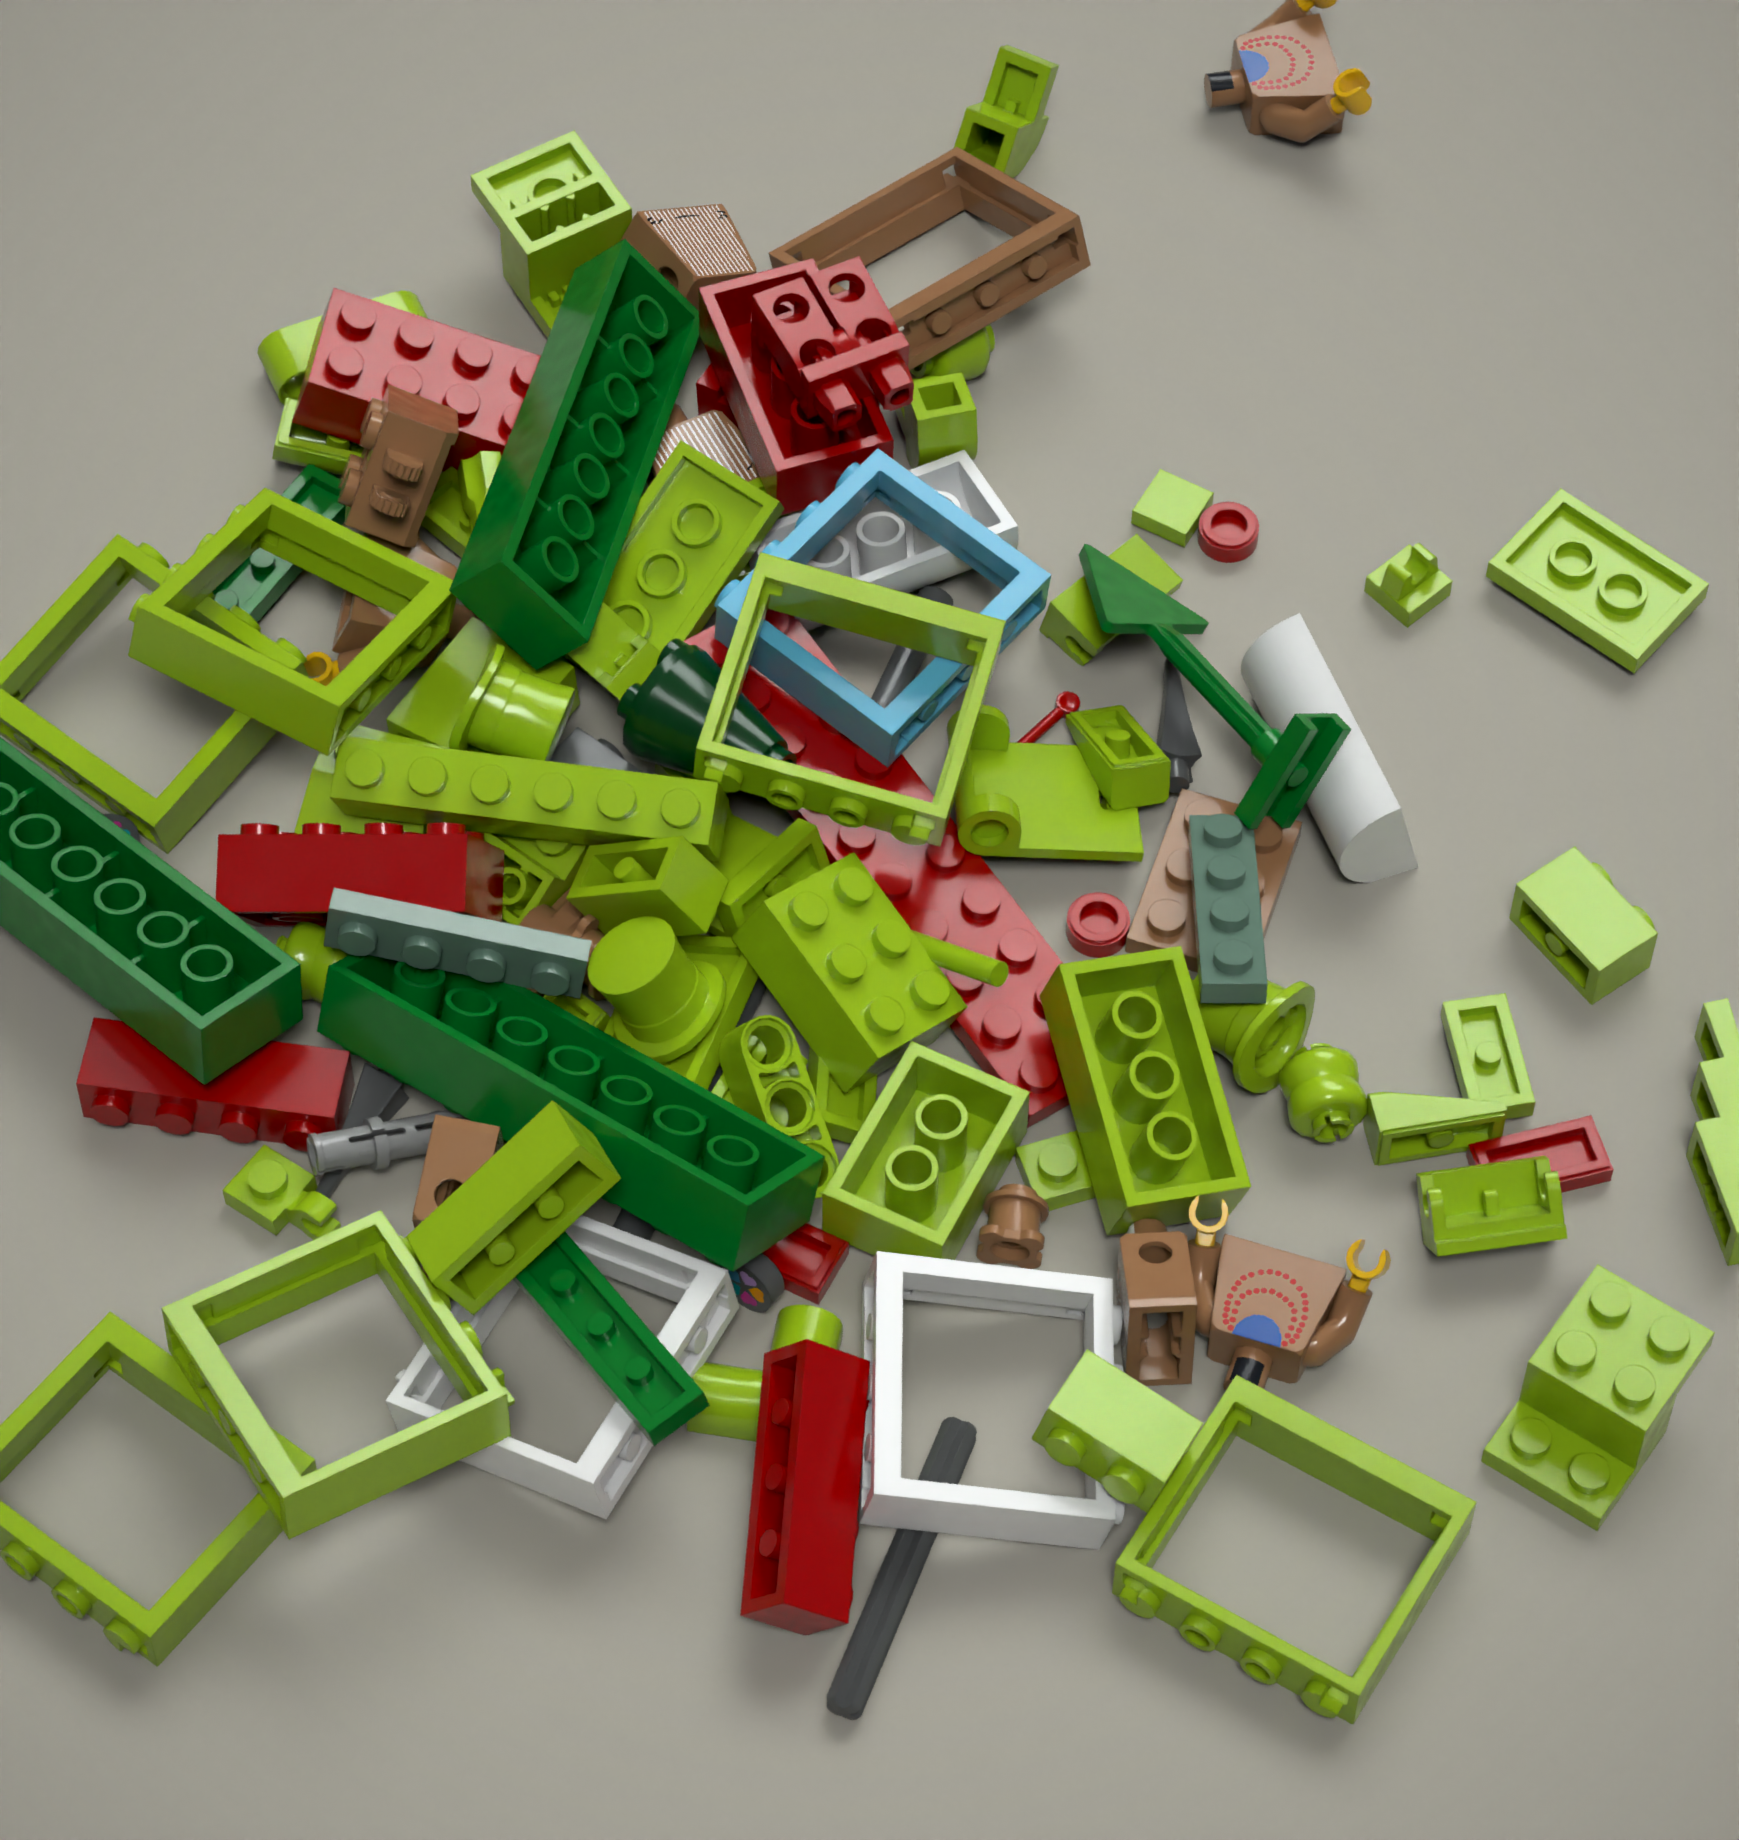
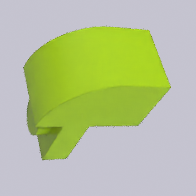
[953,45,1059,178]
[895,372,978,469]
[567,602,661,702]

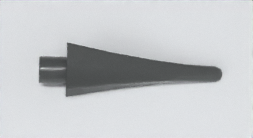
[1156,658,1202,793]
[315,1063,409,1199]

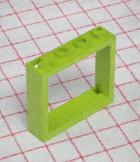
[128,488,457,756]
[0,533,309,854]
[693,552,1006,847]
[162,1210,515,1539]
[0,1311,317,1667]
[1112,1375,1477,1725]

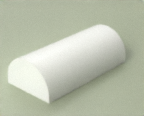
[749,450,1019,631]
[1241,613,1418,883]

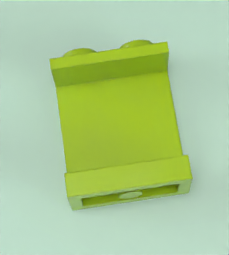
[708,805,830,937]

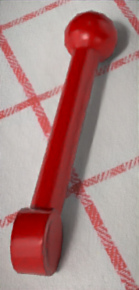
[1016,691,1080,743]

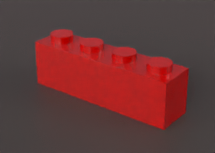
[76,1017,355,1152]
[740,1339,870,1636]

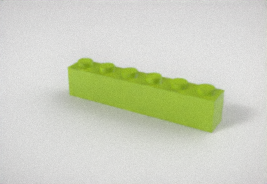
[330,736,729,862]

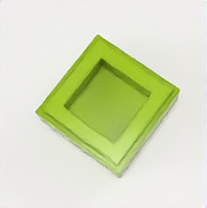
[1131,469,1214,547]

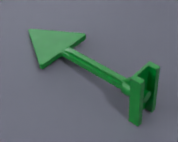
[1078,544,1352,829]

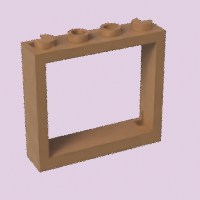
[768,147,1091,371]

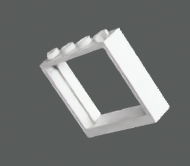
[386,1215,739,1520]
[859,1251,1125,1550]

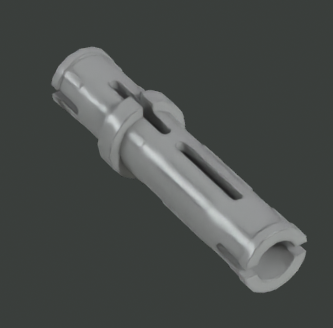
[307,1110,471,1176]

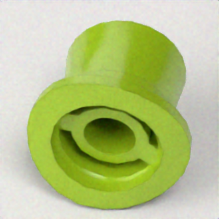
[449,643,576,761]
[587,916,726,1063]
[1192,975,1315,1093]

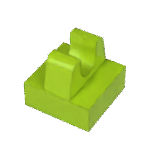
[1364,542,1453,628]

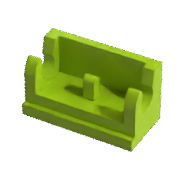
[1039,534,1183,666]
[1416,1156,1567,1257]

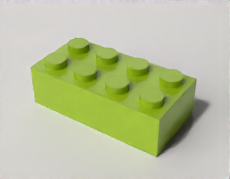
[1039,946,1252,1236]

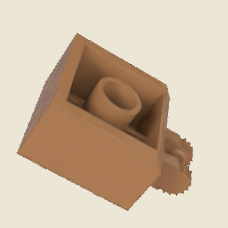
[338,384,459,548]

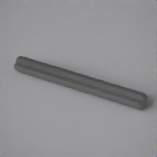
[826,1417,977,1720]

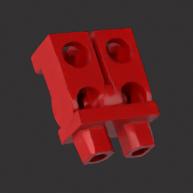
[751,256,914,432]

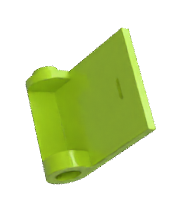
[947,705,1144,862]

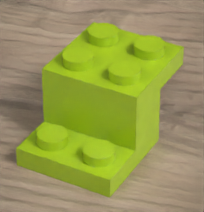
[470,130,632,338]
[1481,1264,1715,1531]

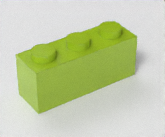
[406,1100,621,1315]

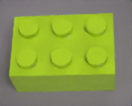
[731,852,968,1094]
[822,1041,1030,1260]

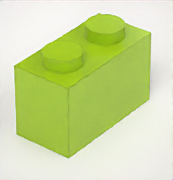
[566,836,729,936]
[1509,846,1658,1005]
[1031,1349,1203,1513]

